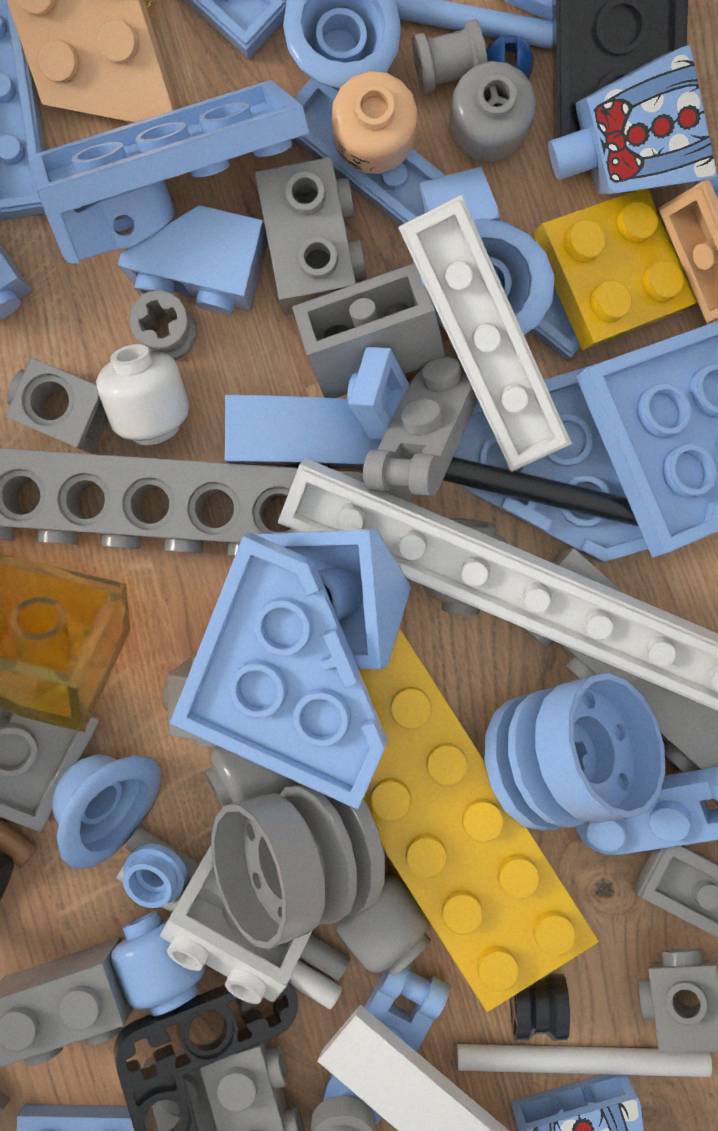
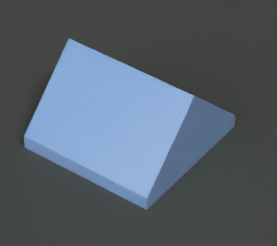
[255,529,411,669]

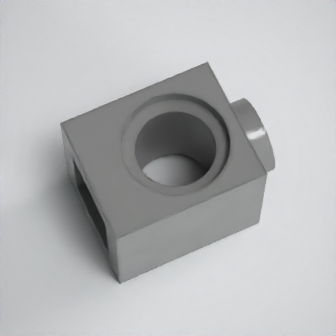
[5,357,108,454]

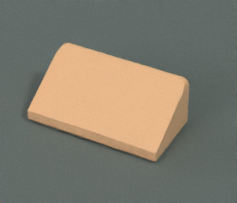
[658,179,718,325]

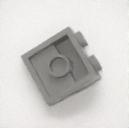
[0,665,100,832]
[143,1039,304,1131]

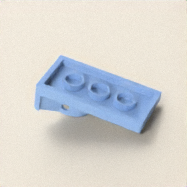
[28,80,309,264]

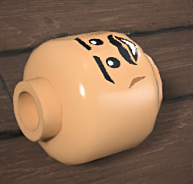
[331,71,418,174]

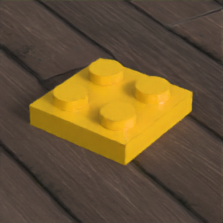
[532,189,698,351]

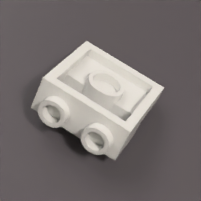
[159,845,312,1004]

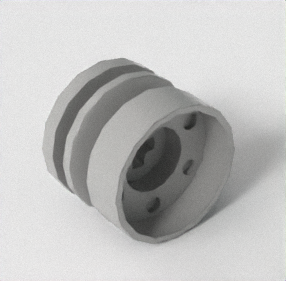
[211,784,385,949]

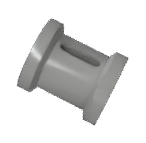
[412,19,487,95]
[129,290,197,360]

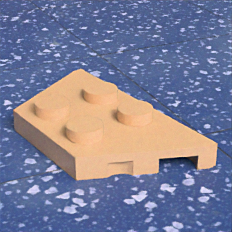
[7,0,178,123]

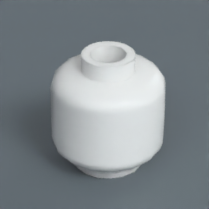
[96,344,190,445]

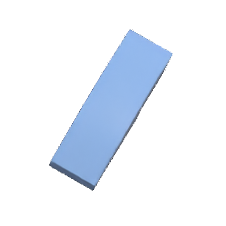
[225,395,382,469]

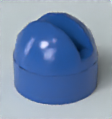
[486,35,534,79]

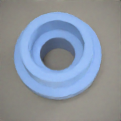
[123,844,187,908]

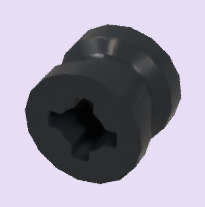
[510,974,570,1041]

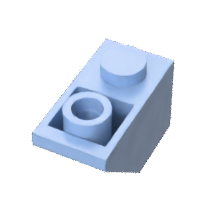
[118,205,268,315]

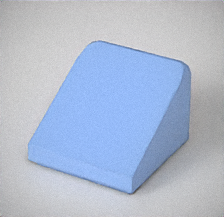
[419,166,501,221]

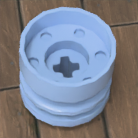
[484,673,665,832]

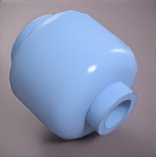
[110,910,205,1016]

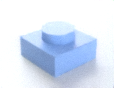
[347,347,409,440]

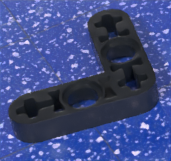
[113,983,298,1131]

